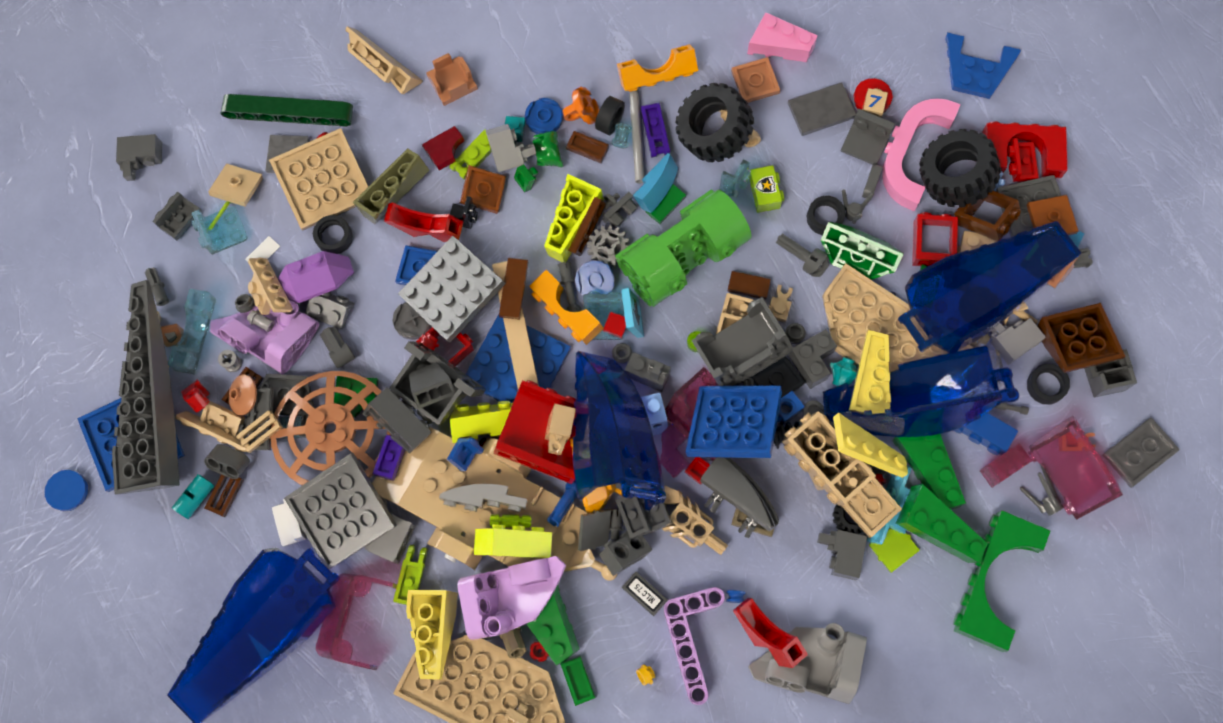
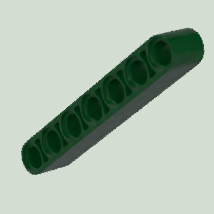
[220,94,353,127]

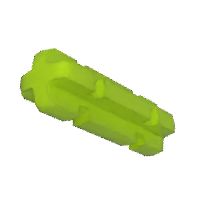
[490,514,532,528]

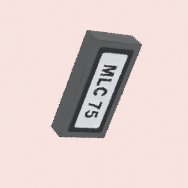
[622,572,668,617]

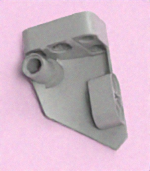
[748,623,867,704]

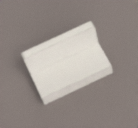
[272,499,307,547]

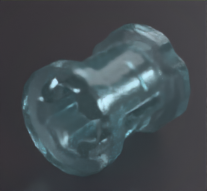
[611,123,632,148]

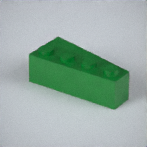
[895,484,988,563]

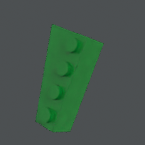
[892,424,966,510]

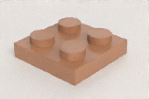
[731,57,780,103]

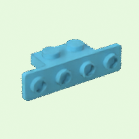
[867,465,912,544]

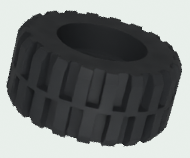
[675,83,754,163]
[919,129,1001,208]

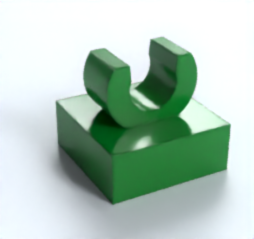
[514,164,538,193]

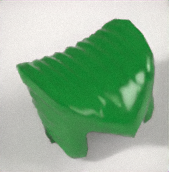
[533,131,563,168]

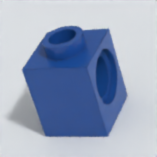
[777,391,805,425]

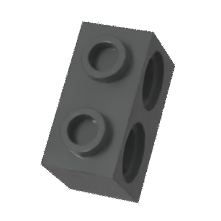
[599,531,652,576]

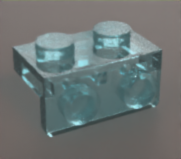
[719,159,751,198]

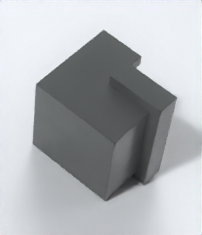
[1084,349,1137,398]

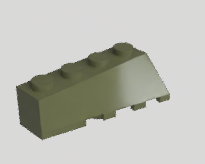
[353,148,429,224]

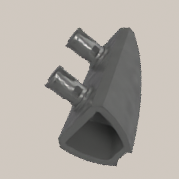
[700,457,779,538]

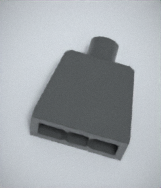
[409,363,455,409]

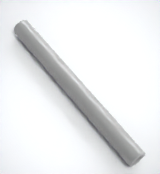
[629,91,645,184]

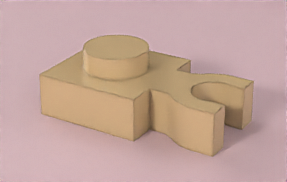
[769,284,793,323]

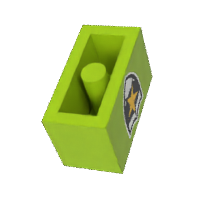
[749,165,784,213]

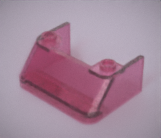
[316,573,397,670]

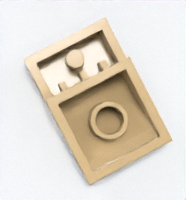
[716,293,753,334]

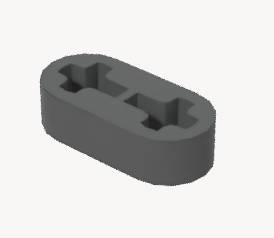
[862,163,883,198]

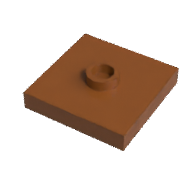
[459,165,506,214]
[1026,195,1078,241]

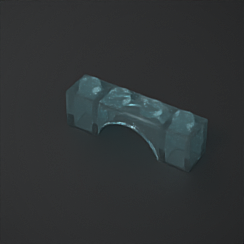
[168,289,216,375]

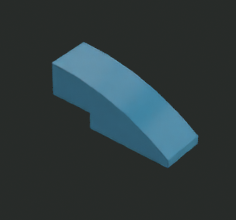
[633,153,678,213]

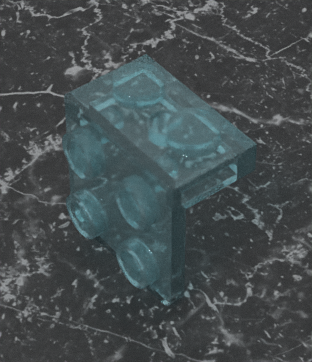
[191,206,248,255]
[583,291,624,340]

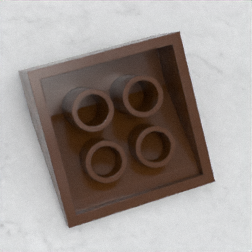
[1037,303,1125,373]

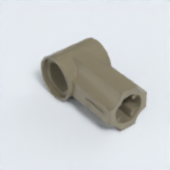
[498,623,527,659]

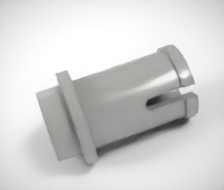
[247,310,275,332]

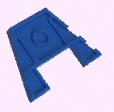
[945,32,1021,99]

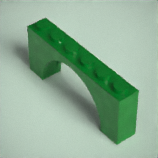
[953,510,1050,652]

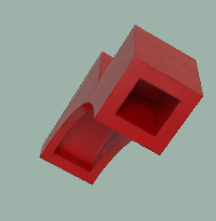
[384,202,463,242]
[733,598,808,668]

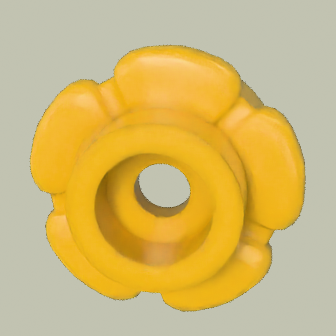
[636,664,655,686]

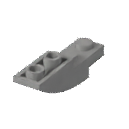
[439,484,528,512]

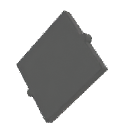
[578,509,611,551]

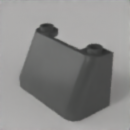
[691,297,793,386]

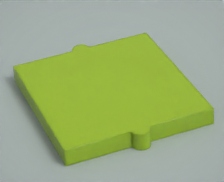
[869,528,920,573]

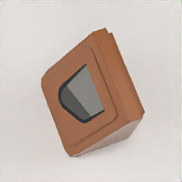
[161,324,185,347]

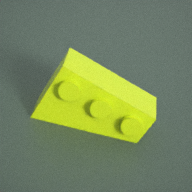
[450,401,513,443]

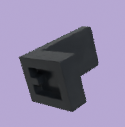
[450,196,478,229]

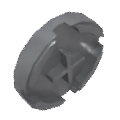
[392,302,432,340]

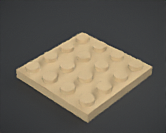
[269,128,368,231]

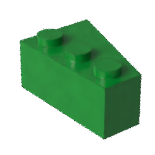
[527,585,580,666]

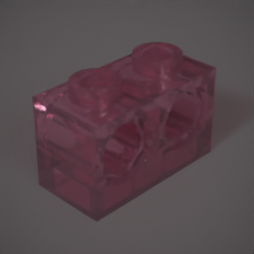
[980,443,1032,488]

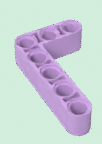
[664,587,725,705]

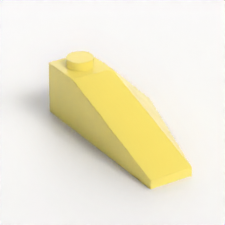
[406,590,458,680]

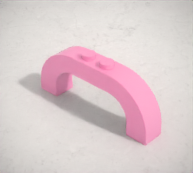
[882,99,961,211]

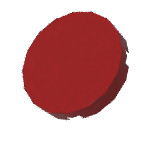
[853,78,893,113]

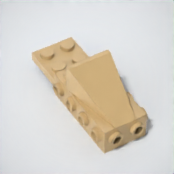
[782,411,902,538]

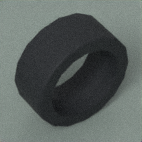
[595,96,625,136]
[806,196,846,235]
[312,215,353,254]
[1027,364,1070,405]

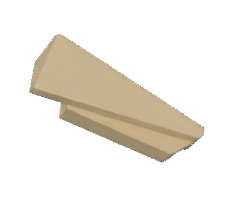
[345,26,423,94]

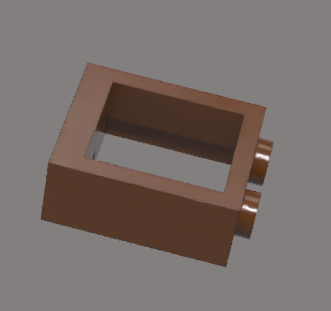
[954,191,1021,242]

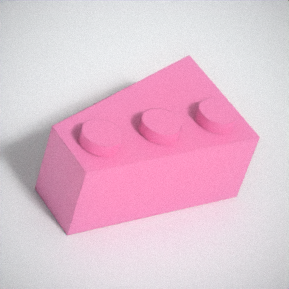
[747,13,818,62]

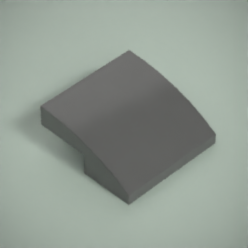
[616,484,673,539]

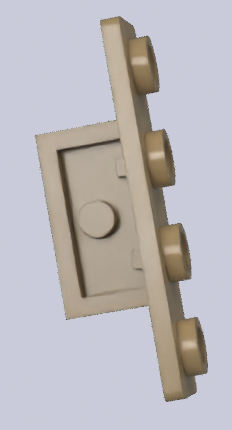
[248,258,293,315]
[175,401,247,452]

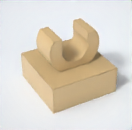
[503,703,529,723]

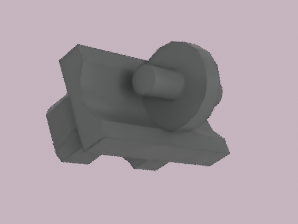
[602,192,637,228]

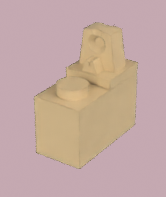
[544,404,576,455]

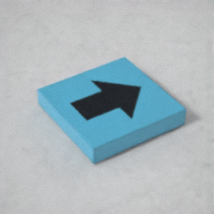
[621,288,644,338]

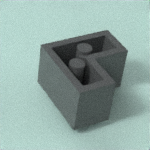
[789,329,837,389]

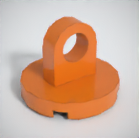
[563,86,600,125]

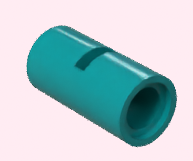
[171,474,215,520]

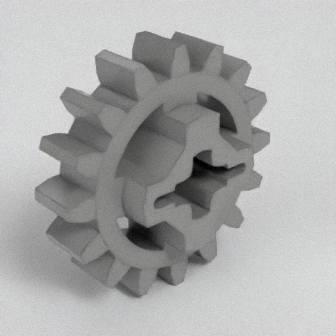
[587,225,629,268]

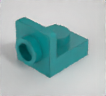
[505,116,525,142]

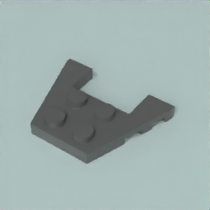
[239,374,314,438]

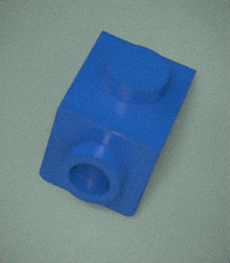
[447,437,484,471]

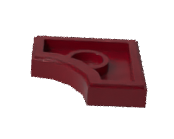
[421,126,465,171]

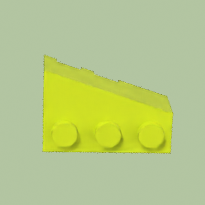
[474,524,552,558]

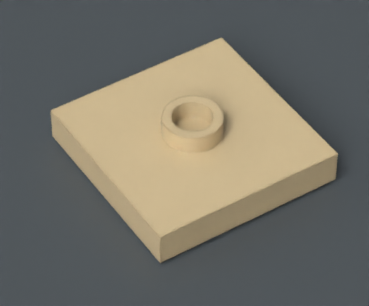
[208,163,263,207]

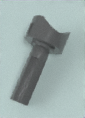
[776,233,829,277]

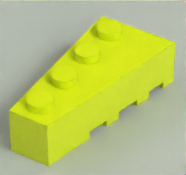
[544,174,604,263]

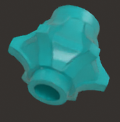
[830,357,858,389]

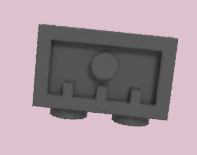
[841,109,895,165]

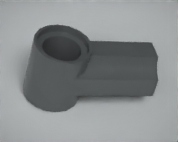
[320,326,356,369]

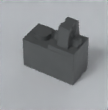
[116,134,162,181]
[625,352,671,392]
[817,530,867,580]

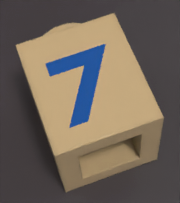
[862,88,888,117]

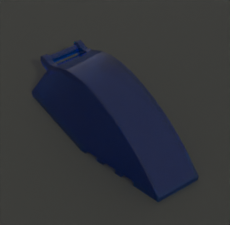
[823,346,1019,437]

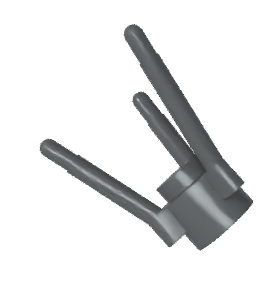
[842,189,874,224]
[1020,463,1064,516]

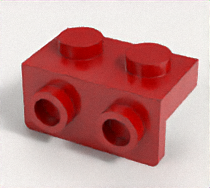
[1007,138,1039,182]

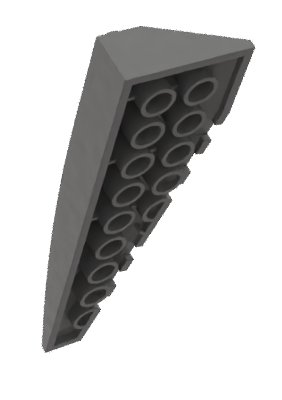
[112,280,180,495]

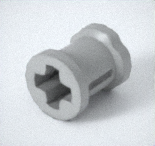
[218,350,242,372]

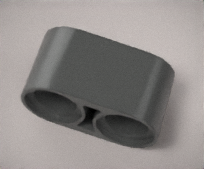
[204,444,250,479]

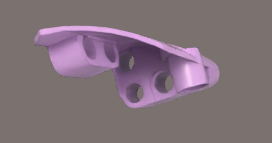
[210,301,319,374]
[458,556,566,640]

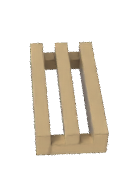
[236,410,283,453]

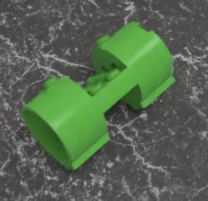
[615,189,752,307]

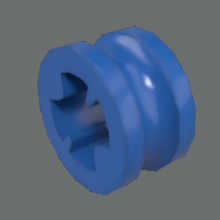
[726,590,746,603]

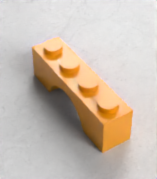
[617,44,698,92]
[529,270,603,345]

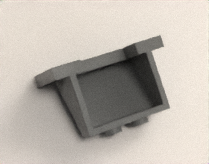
[389,341,486,425]

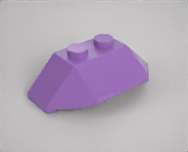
[278,251,354,303]

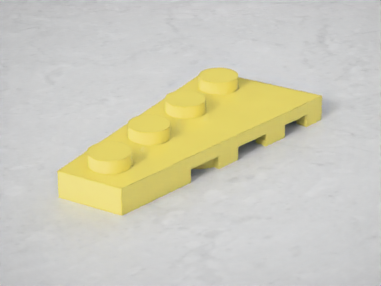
[849,330,892,421]
[833,413,908,478]

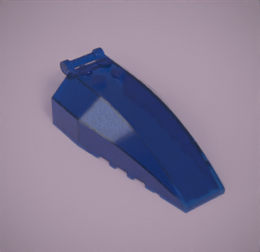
[898,221,1081,354]
[573,351,666,511]
[167,548,340,723]

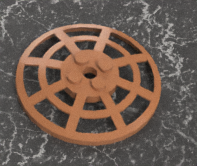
[270,371,391,486]

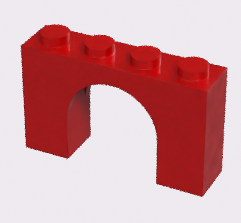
[982,121,1067,178]

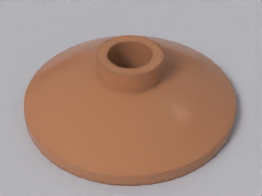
[229,375,257,416]

